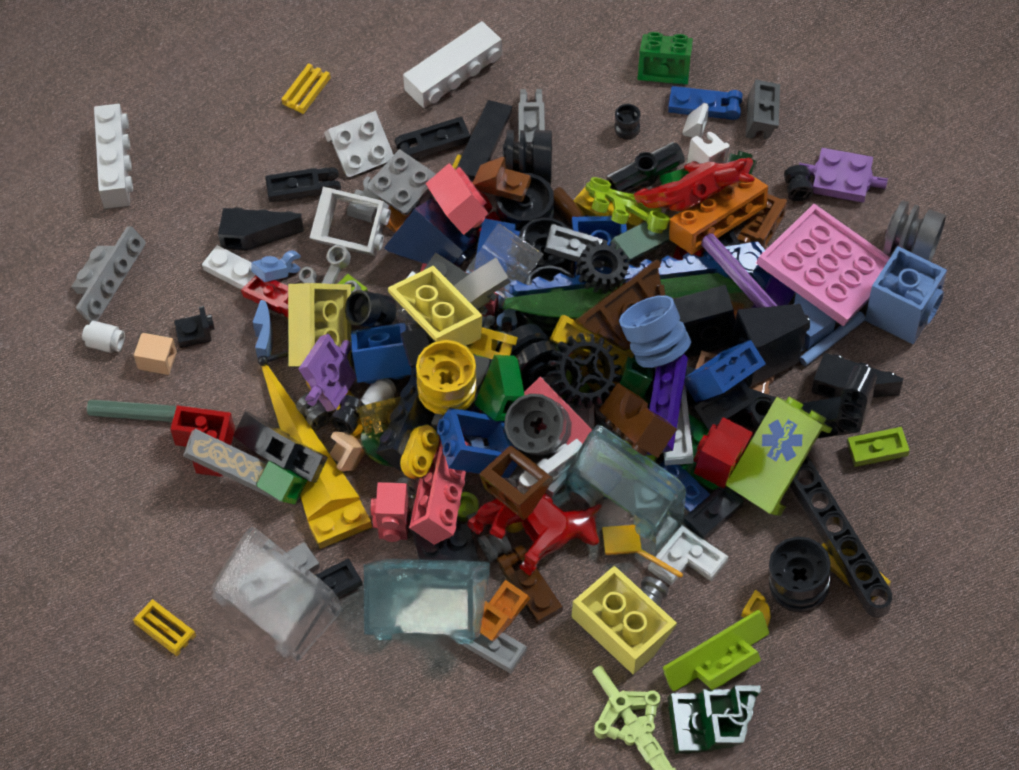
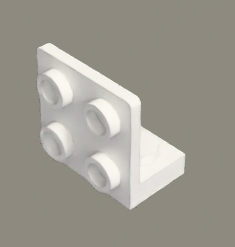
[324,111,394,178]

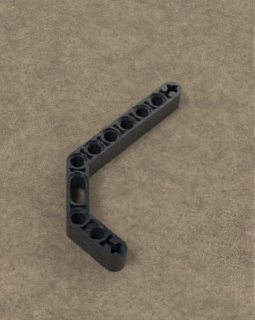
[632,355,877,439]

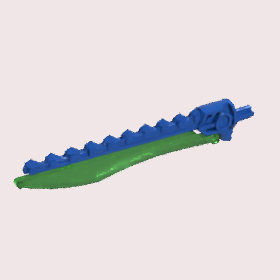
[502,241,772,318]

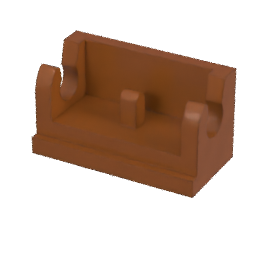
[737,194,787,249]

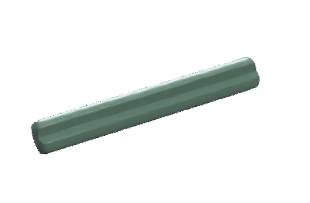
[87,399,176,422]

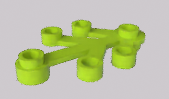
[585,177,670,233]

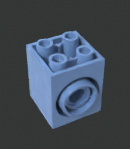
[865,246,947,345]

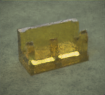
[356,396,401,434]

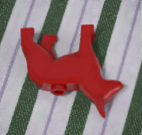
[634,158,755,211]
[467,487,602,576]

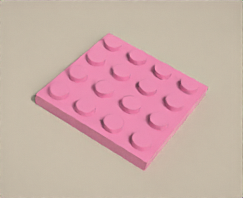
[756,204,890,326]

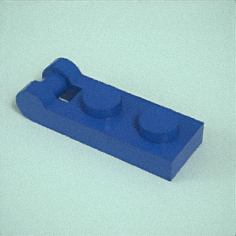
[668,86,743,120]

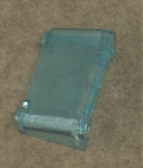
[364,559,490,644]

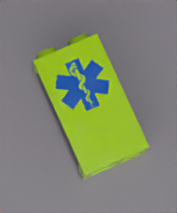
[726,397,832,516]

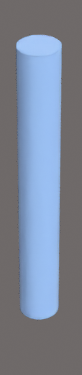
[799,311,865,366]

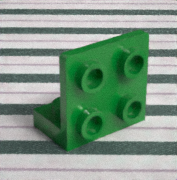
[637,32,693,84]

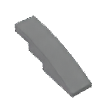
[410,258,511,324]

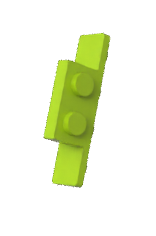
[663,610,769,691]

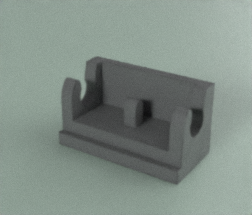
[746,79,780,139]

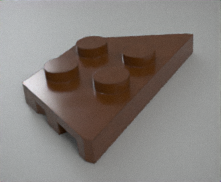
[574,259,665,351]

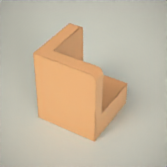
[134,333,177,375]
[330,432,365,471]

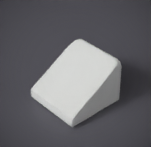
[682,103,709,138]

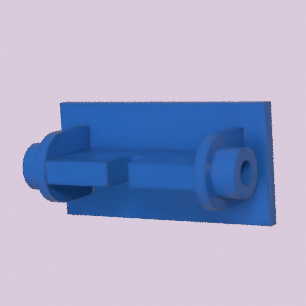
[650,460,710,512]

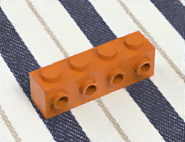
[669,174,768,255]

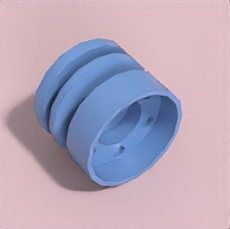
[619,296,691,367]

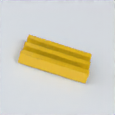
[281,63,331,114]
[133,599,196,656]

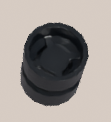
[345,290,397,328]

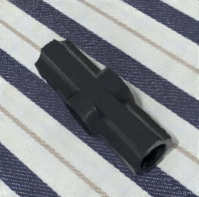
[606,142,685,193]

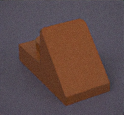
[473,157,531,202]

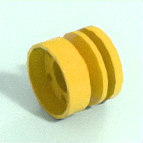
[416,340,477,415]

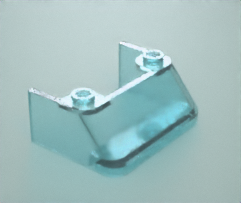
[566,425,686,556]

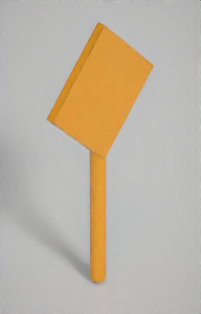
[602,524,683,578]

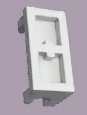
[687,132,730,164]

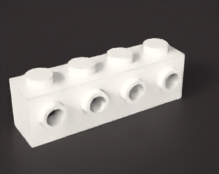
[403,21,502,108]
[94,104,133,209]

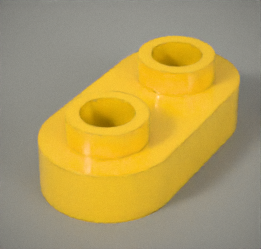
[400,425,439,479]

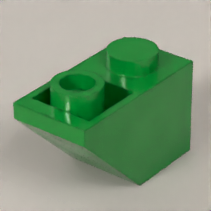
[475,355,525,421]

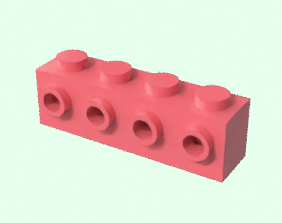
[425,163,488,235]
[409,433,471,545]

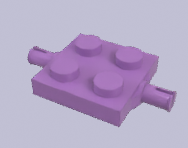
[799,148,888,203]
[299,334,356,412]

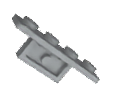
[71,227,146,323]

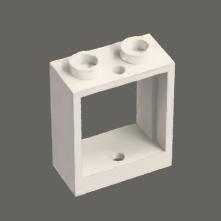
[310,187,391,256]

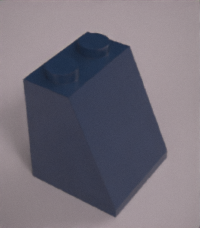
[384,198,479,268]

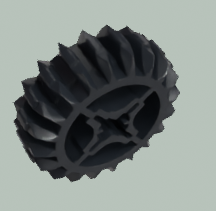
[547,333,622,409]

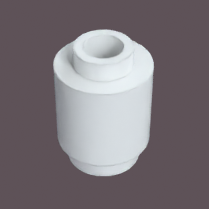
[82,321,125,353]

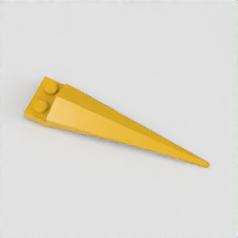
[261,365,372,549]

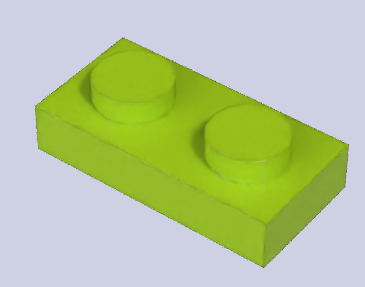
[847,427,910,467]

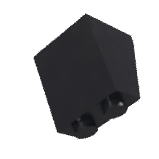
[729,304,810,387]

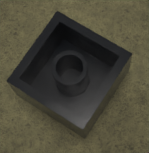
[673,285,735,357]

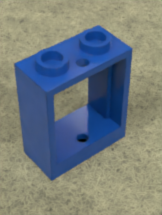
[684,340,766,403]
[437,408,518,479]

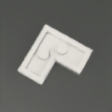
[648,525,729,586]

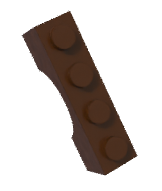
[599,382,677,458]

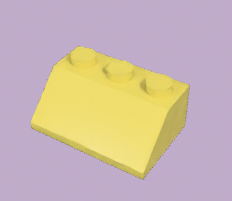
[388,266,482,346]
[288,283,351,366]
[571,566,677,675]

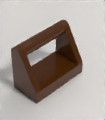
[480,446,553,520]

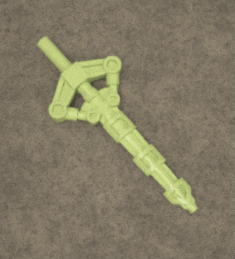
[592,666,676,770]

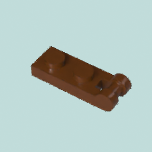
[496,545,563,625]

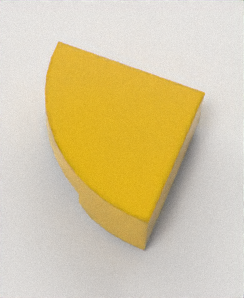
[741,590,771,627]

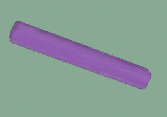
[701,233,777,308]

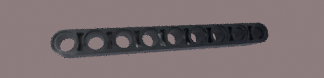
[750,395,893,618]

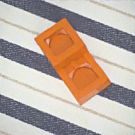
[469,580,530,642]

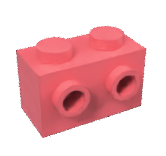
[371,483,410,542]

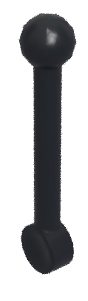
[258,350,289,366]

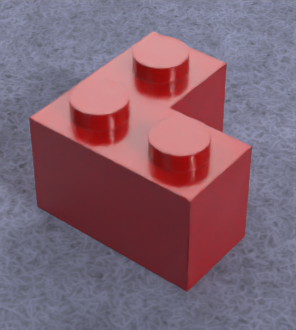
[170,405,235,477]
[693,417,753,489]

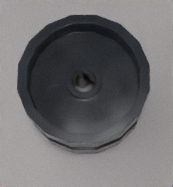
[496,173,554,232]
[496,324,559,392]

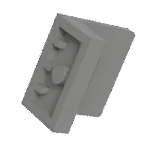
[367,149,436,215]

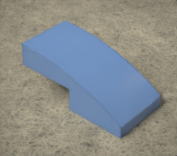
[253,300,273,363]

